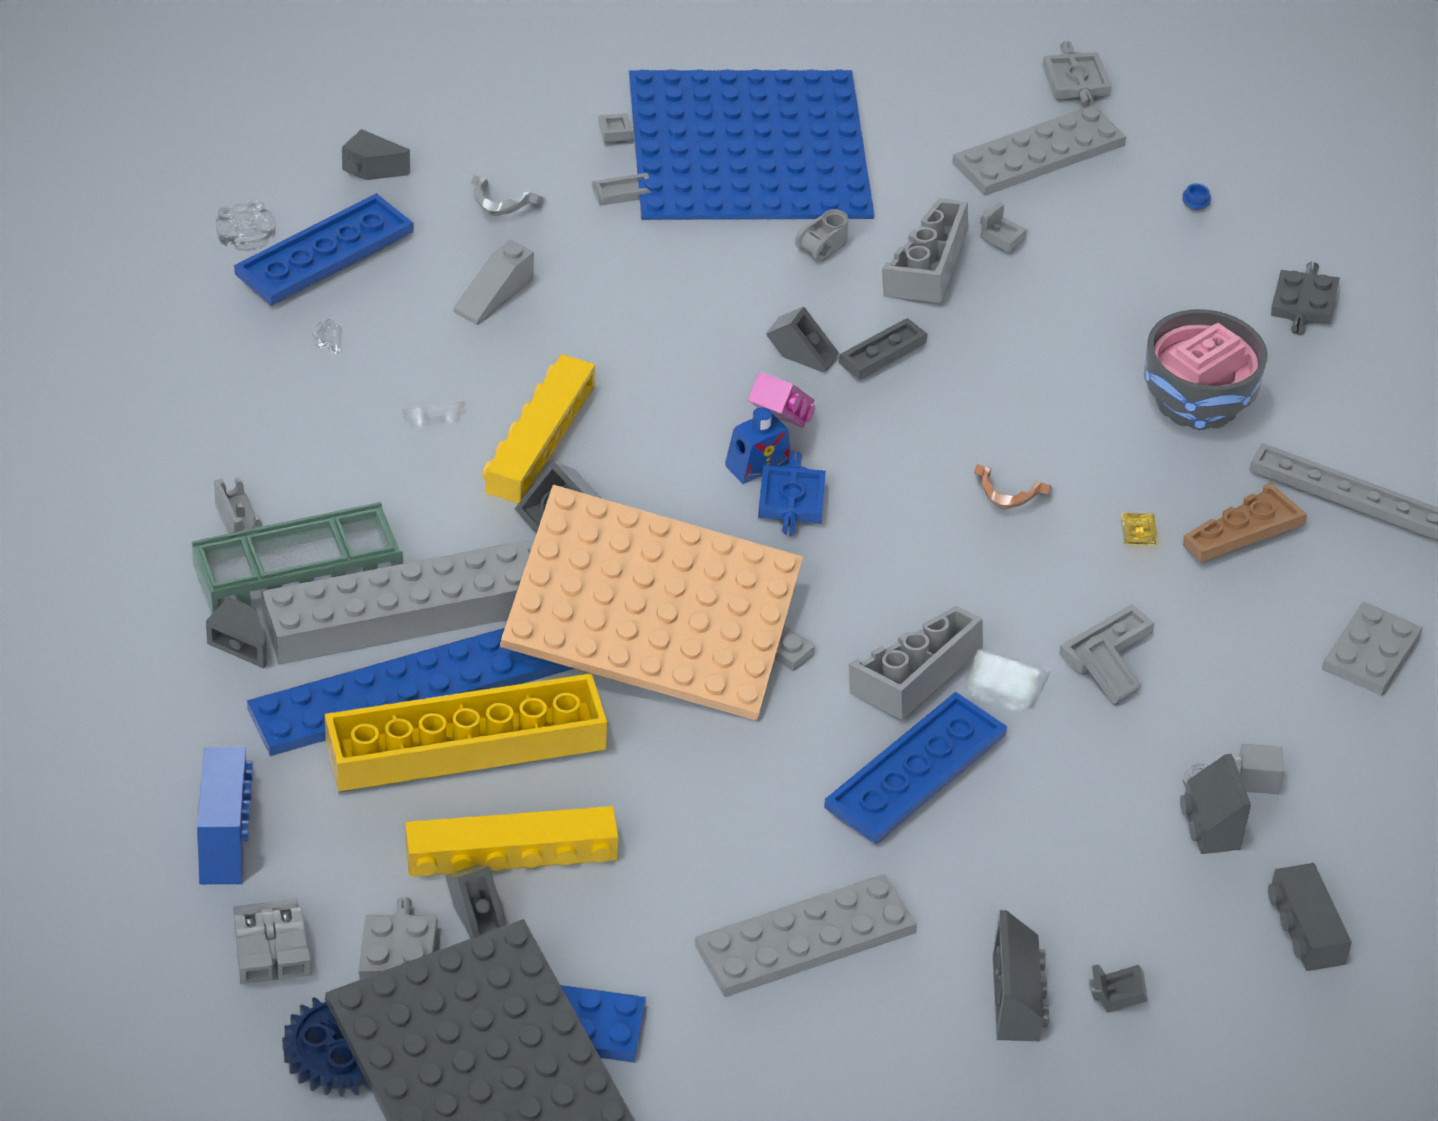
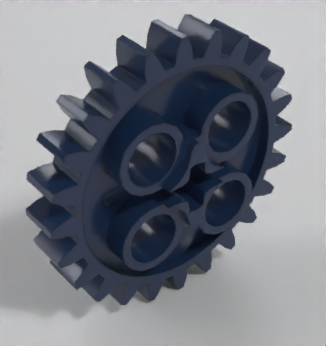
[282,997,371,1097]

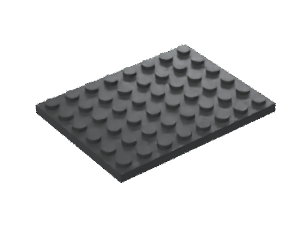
[325,919,635,1121]

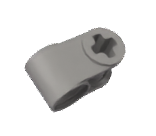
[794,209,848,262]

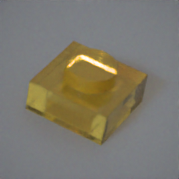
[1121,513,1157,545]

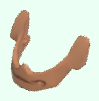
[974,464,1052,509]

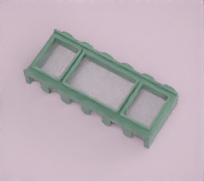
[192,502,403,614]

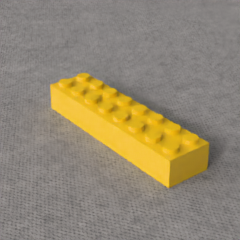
[325,673,607,792]

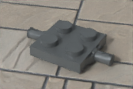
[1271,262,1340,334]

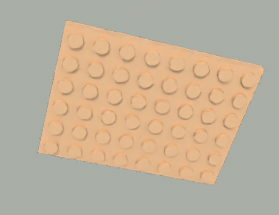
[500,485,803,721]

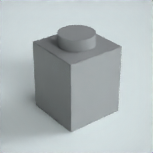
[1233,744,1284,794]

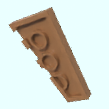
[1183,482,1307,562]

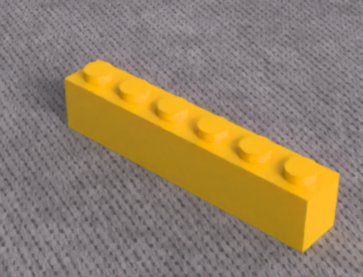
[482,354,596,504]
[405,806,618,876]

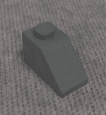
[342,129,410,180]
[766,306,839,372]
[206,596,267,668]
[445,865,506,938]

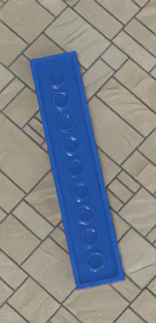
[247,628,575,756]

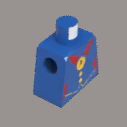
[725,407,791,484]

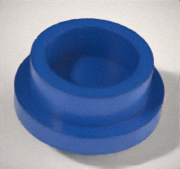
[1182,183,1211,210]

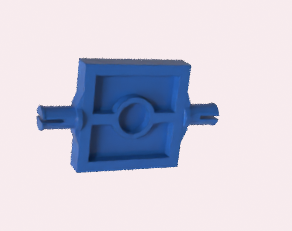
[758,451,826,535]

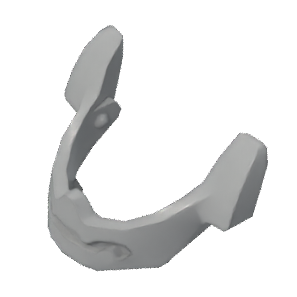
[471,175,543,216]

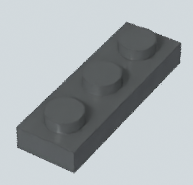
[839,318,928,379]

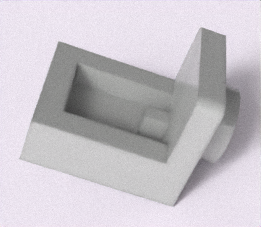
[980,202,1027,253]

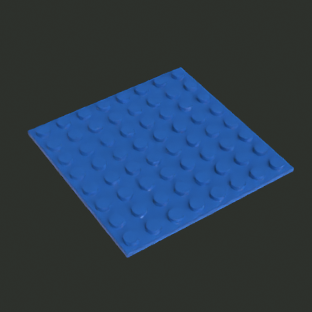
[629,69,874,220]

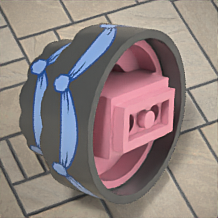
[1144,309,1268,430]

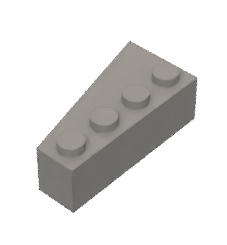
[882,198,969,303]
[849,606,983,720]

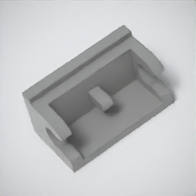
[214,477,262,534]

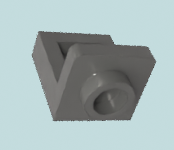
[1089,964,1148,1013]

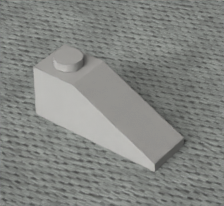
[453,239,534,325]

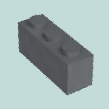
[1268,863,1352,971]

